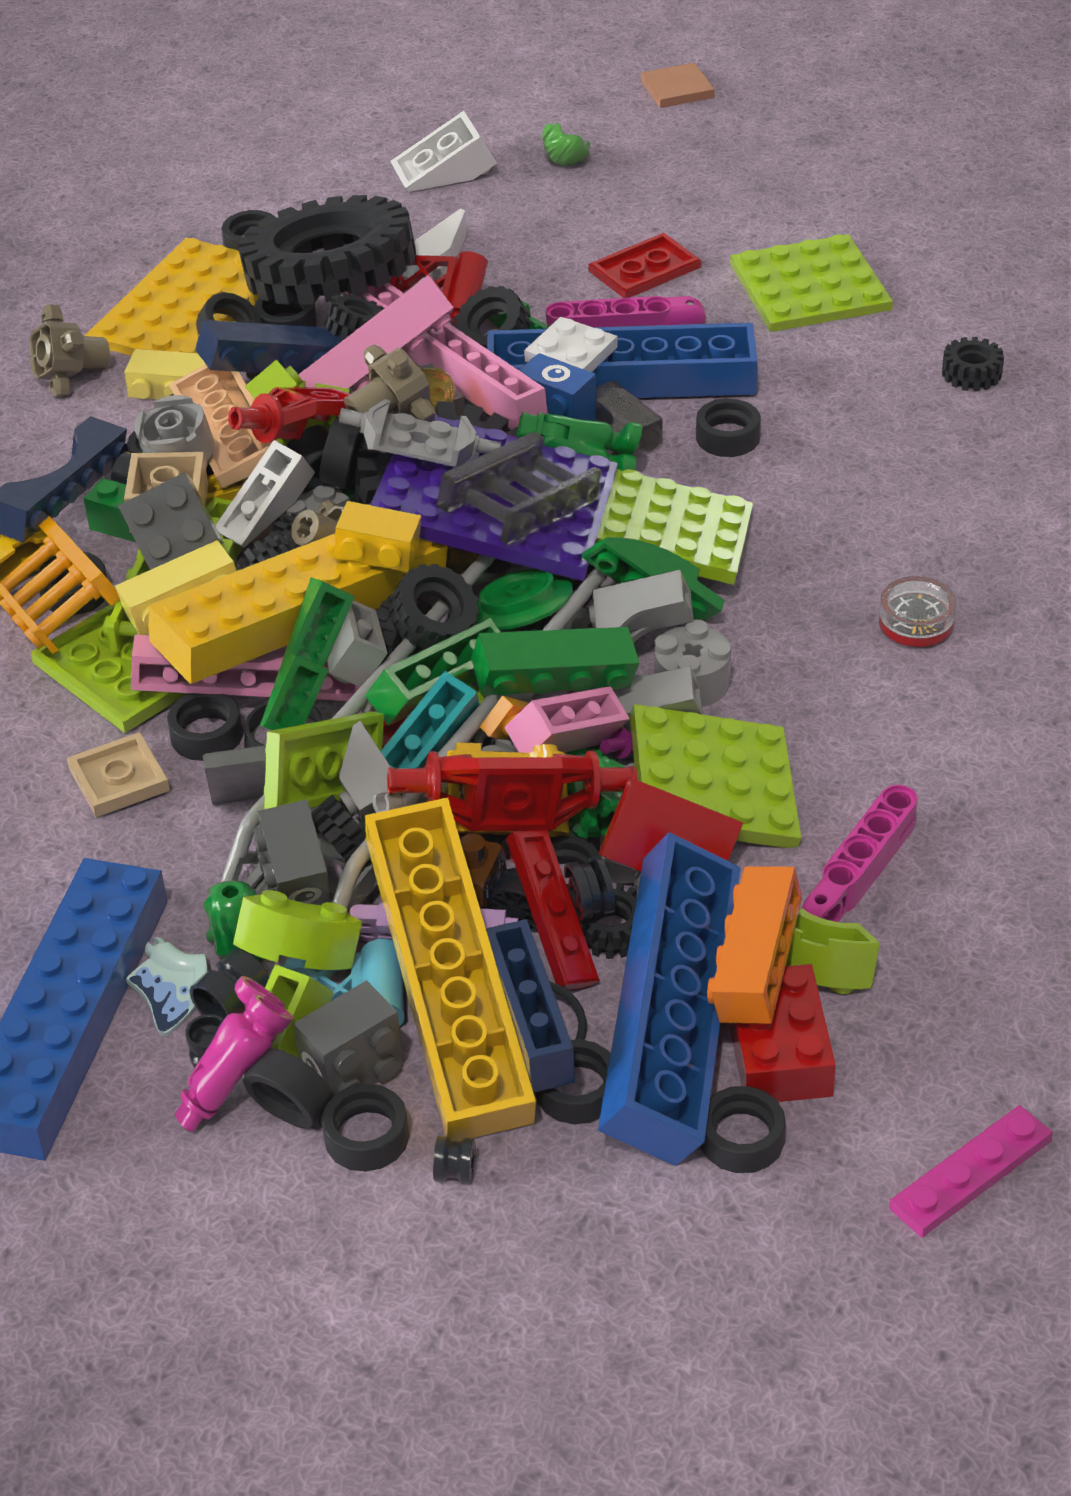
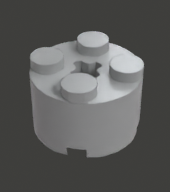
[134,395,215,468]
[654,620,731,707]

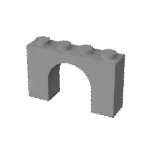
[589,570,703,734]

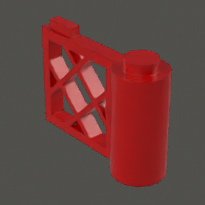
[390,251,488,325]

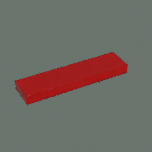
[506,829,600,990]

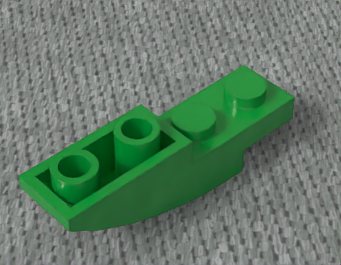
[581,537,725,621]

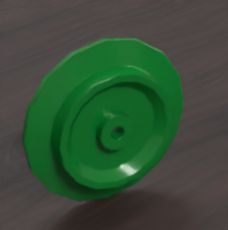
[474,569,573,630]

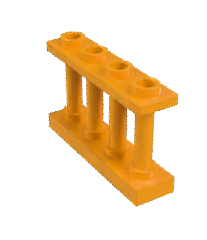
[0,516,120,655]

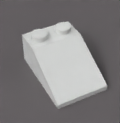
[391,111,497,192]

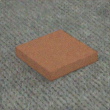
[641,62,714,108]

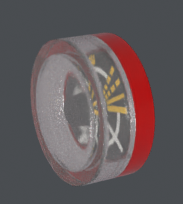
[879,576,956,647]

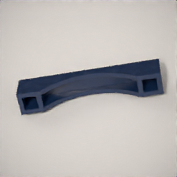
[0,416,128,542]

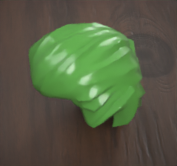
[542,123,590,166]

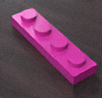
[889,1105,1053,1238]

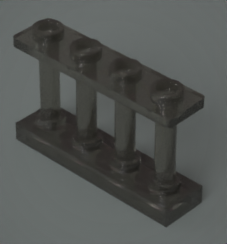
[436,432,602,545]

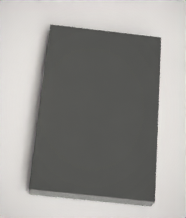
[203,745,266,805]

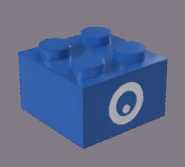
[519,353,597,421]

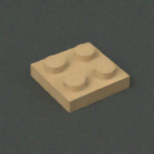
[67,732,170,817]

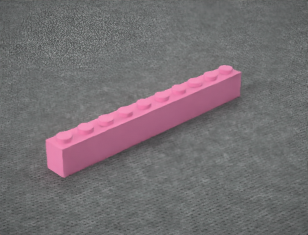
[341,283,548,430]

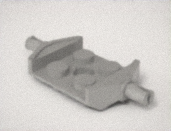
[339,399,501,469]

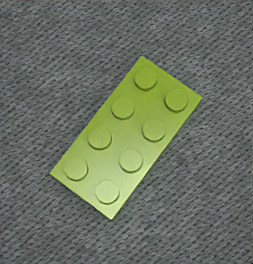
[264,712,384,809]

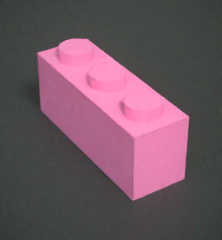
[504,686,630,753]

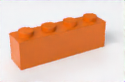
[707,866,802,1024]

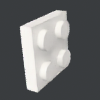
[524,317,618,372]

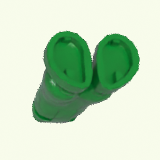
[516,412,642,471]

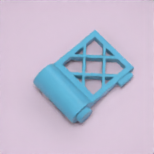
[278,938,404,1026]

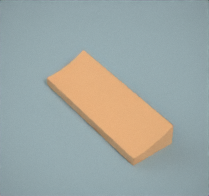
[169,365,278,488]

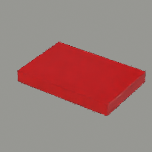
[588,233,702,298]
[598,777,743,871]

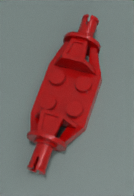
[228,387,365,443]
[387,751,638,831]

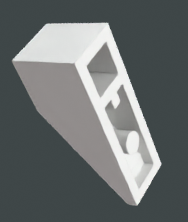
[403,209,467,282]
[216,440,315,548]

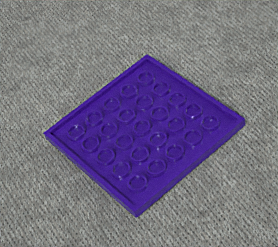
[370,414,618,581]

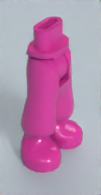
[174,976,294,1132]

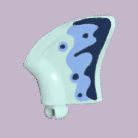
[126,937,207,1036]

